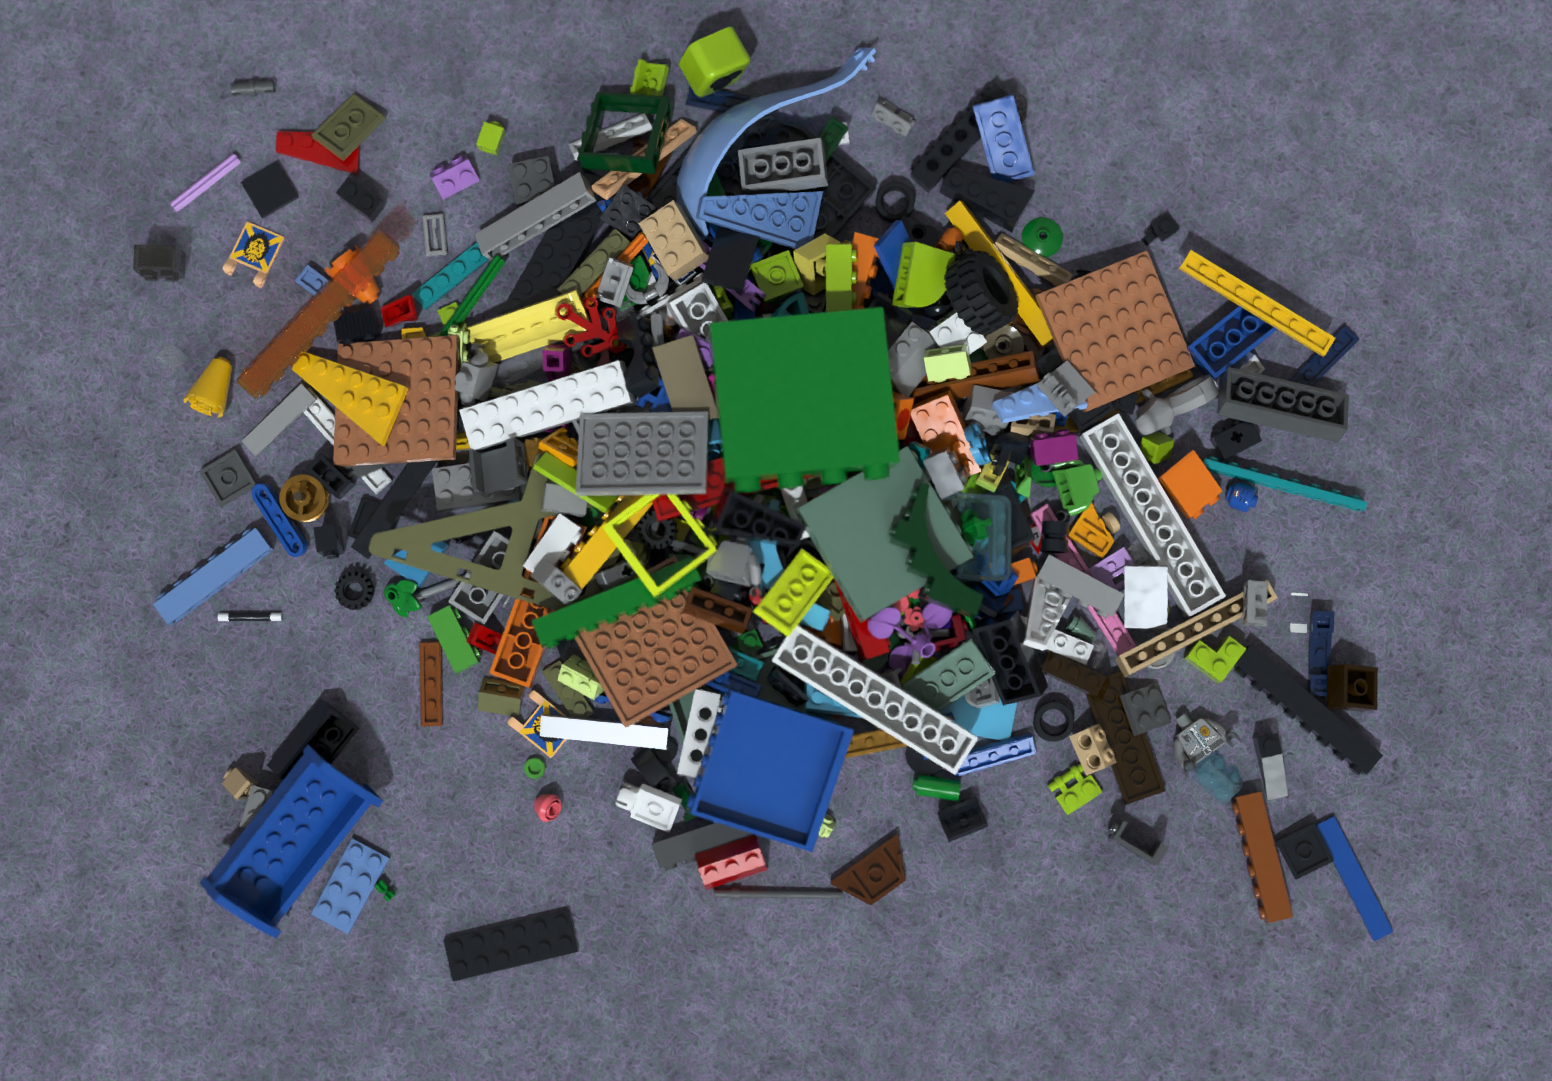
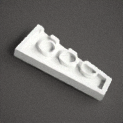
[1023,576,1072,651]

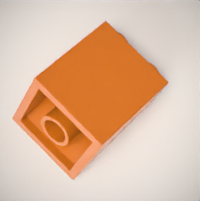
[1158,450,1222,520]

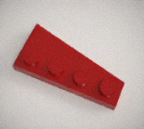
[276,131,360,176]

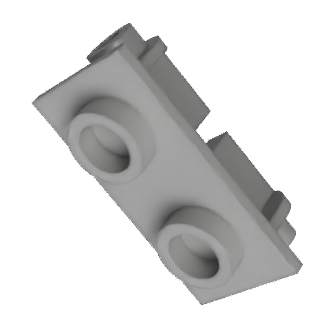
[872,100,916,137]

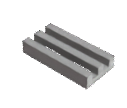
[422,213,447,257]

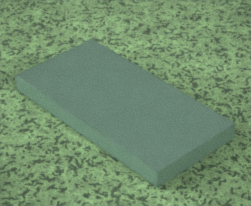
[901,638,996,711]

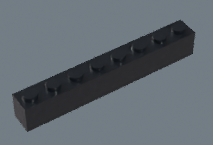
[1234,644,1383,775]

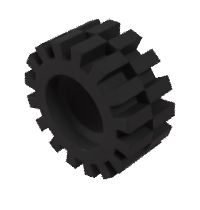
[637,511,678,549]
[334,571,374,610]

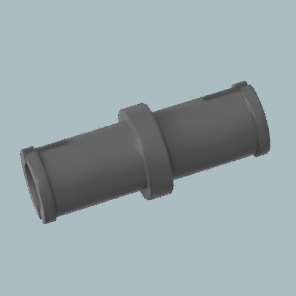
[231,80,274,97]

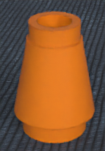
[935,227,963,252]

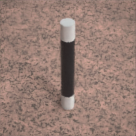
[218,613,282,621]

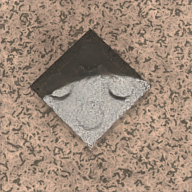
[133,245,186,282]

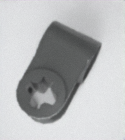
[594,560,637,592]

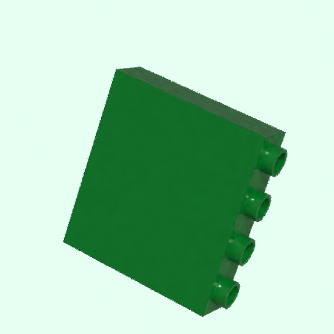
[708,307,900,493]

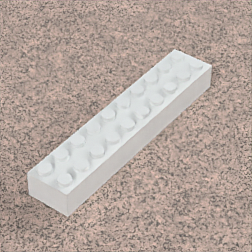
[1079,413,1226,619]
[772,624,978,774]

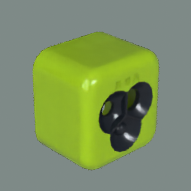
[678,26,751,97]

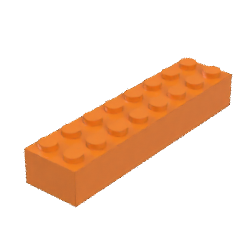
[489,516,589,688]

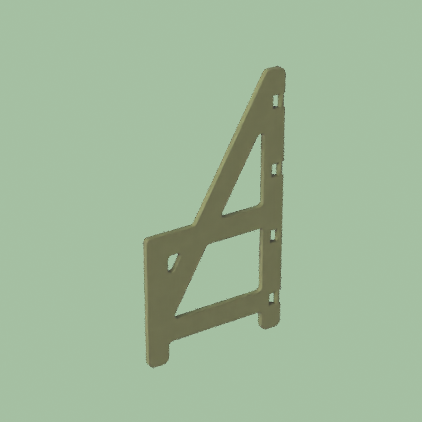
[369,454,654,611]

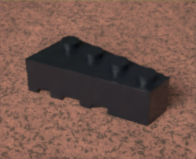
[940,167,1035,233]

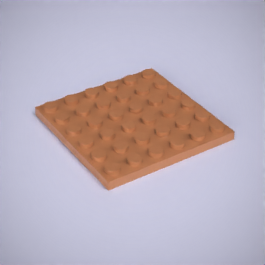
[1035,251,1195,413]
[333,335,459,467]
[575,555,738,729]

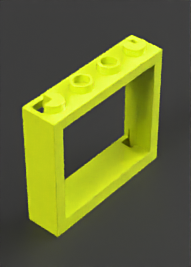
[602,494,718,597]

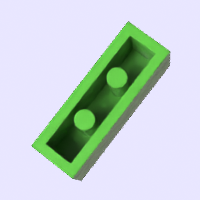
[427,605,481,674]

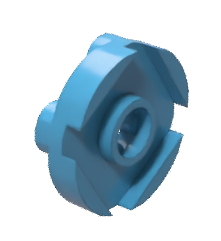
[964,423,992,466]

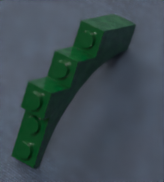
[888,482,983,618]

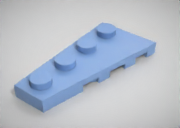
[992,383,1088,423]

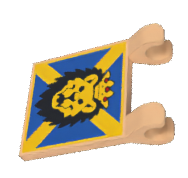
[223,222,285,288]
[507,690,566,758]

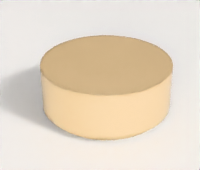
[1102,512,1120,534]

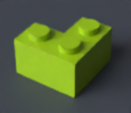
[1184,636,1246,684]

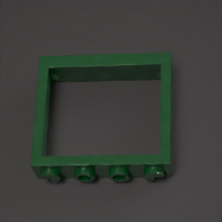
[577,92,672,174]

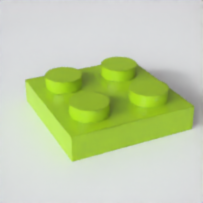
[750,250,804,303]

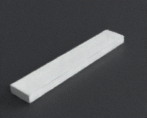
[304,388,392,495]

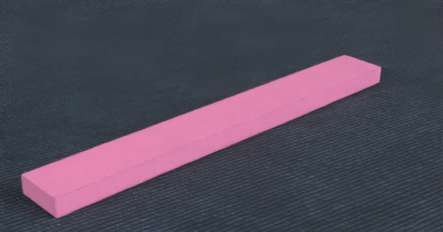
[1029,504,1137,656]

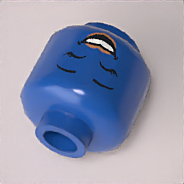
[1226,482,1259,512]

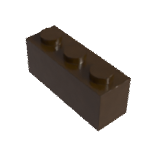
[1041,651,1111,701]

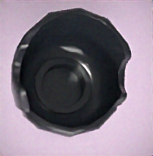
[923,295,954,320]

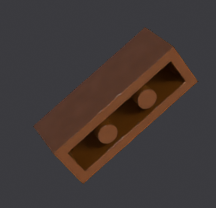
[682,587,753,634]

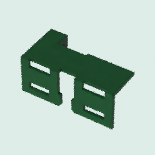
[672,780,696,822]

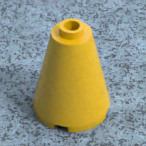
[183,357,232,418]

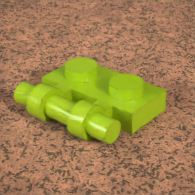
[1047,763,1102,816]

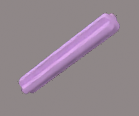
[170,153,241,211]

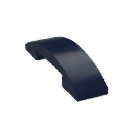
[1308,611,1334,696]

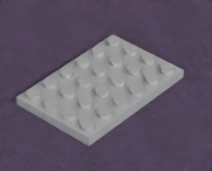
[576,411,709,496]

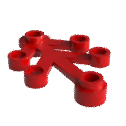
[555,297,626,357]

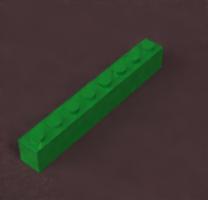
[532,557,701,649]

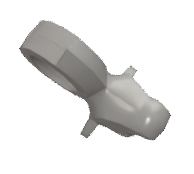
[1135,374,1219,436]

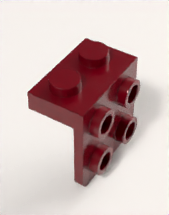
[933,615,967,653]

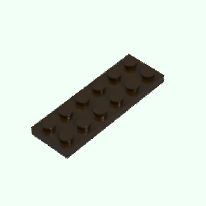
[1085,671,1166,805]

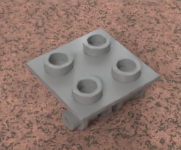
[1037,361,1095,417]

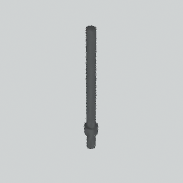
[714,887,842,900]

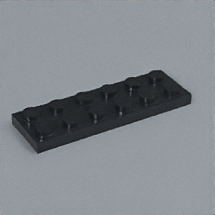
[443,910,578,982]

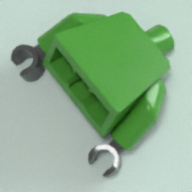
[1040,459,1102,522]

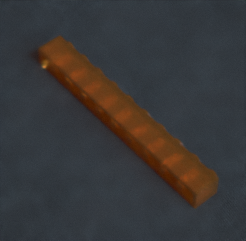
[237,227,400,399]

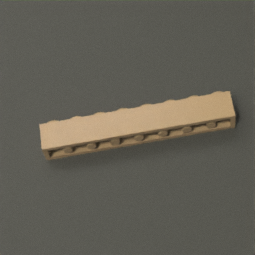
[1115,580,1277,678]

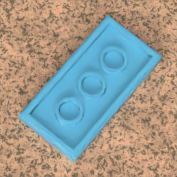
[939,695,1017,741]

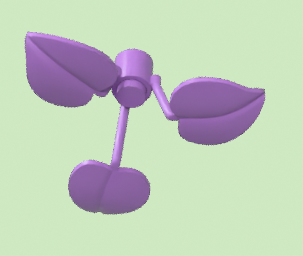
[867,602,954,677]

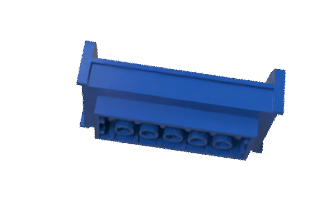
[200,745,384,938]

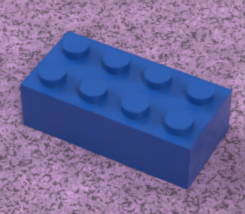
[1186,306,1278,380]

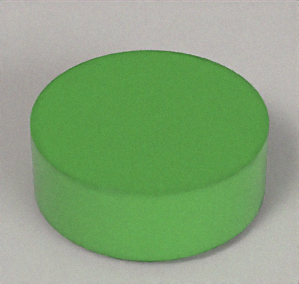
[524,758,546,779]

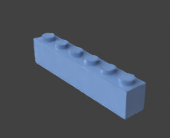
[153,528,274,626]

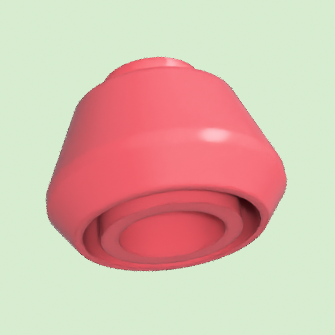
[534,794,562,822]

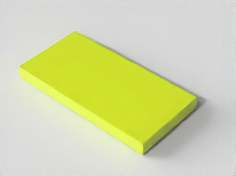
[754,549,834,637]

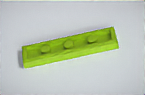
[534,452,618,513]

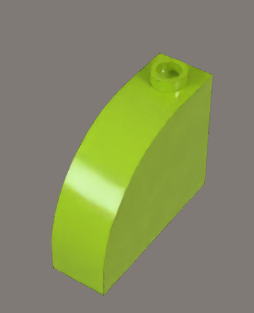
[892,242,955,308]

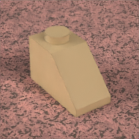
[222,767,259,800]

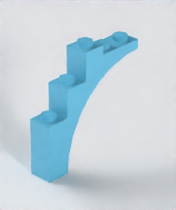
[748,499,831,633]

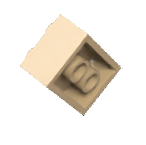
[638,200,709,281]

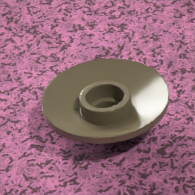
[983,325,1024,359]

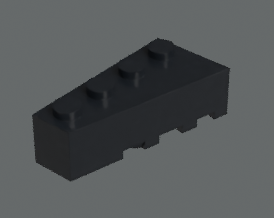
[707,490,806,547]

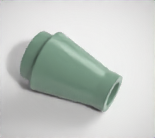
[1065,615,1097,643]

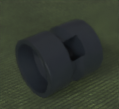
[1040,521,1070,553]

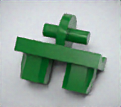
[959,509,992,547]

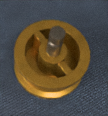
[279,474,330,522]

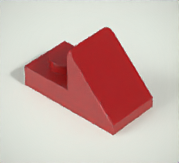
[380,295,417,327]
[466,622,502,655]

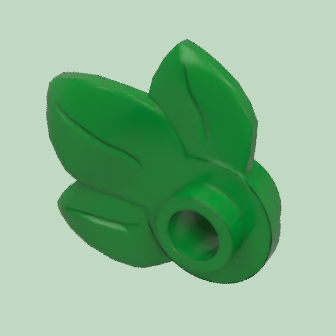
[384,579,422,618]

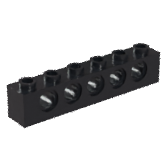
[910,83,1008,193]

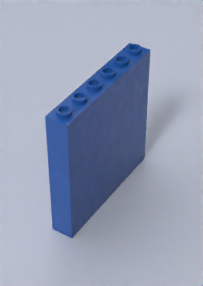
[687,688,854,852]

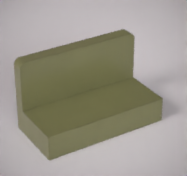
[477,678,525,717]

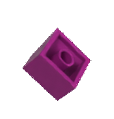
[1030,429,1078,466]

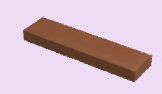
[419,641,443,727]

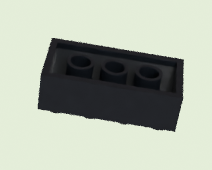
[267,698,359,780]

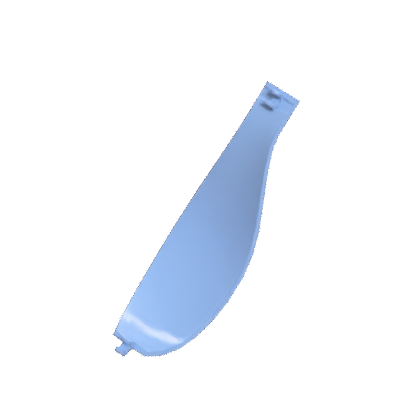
[676,48,876,243]

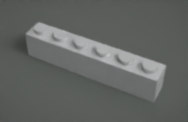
[475,172,597,261]

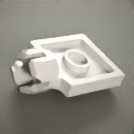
[615,783,682,833]

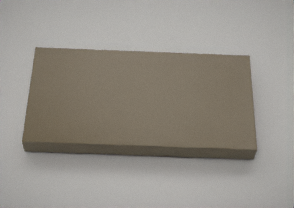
[652,335,717,420]

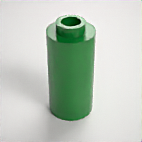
[912,774,961,801]

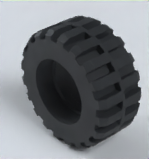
[944,251,1019,335]

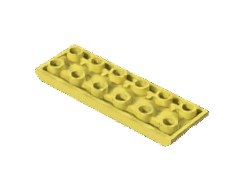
[466,289,590,363]

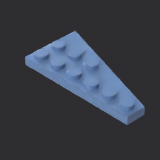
[696,191,823,249]

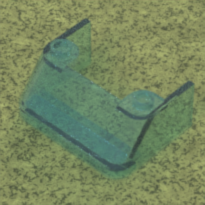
[939,493,1011,582]

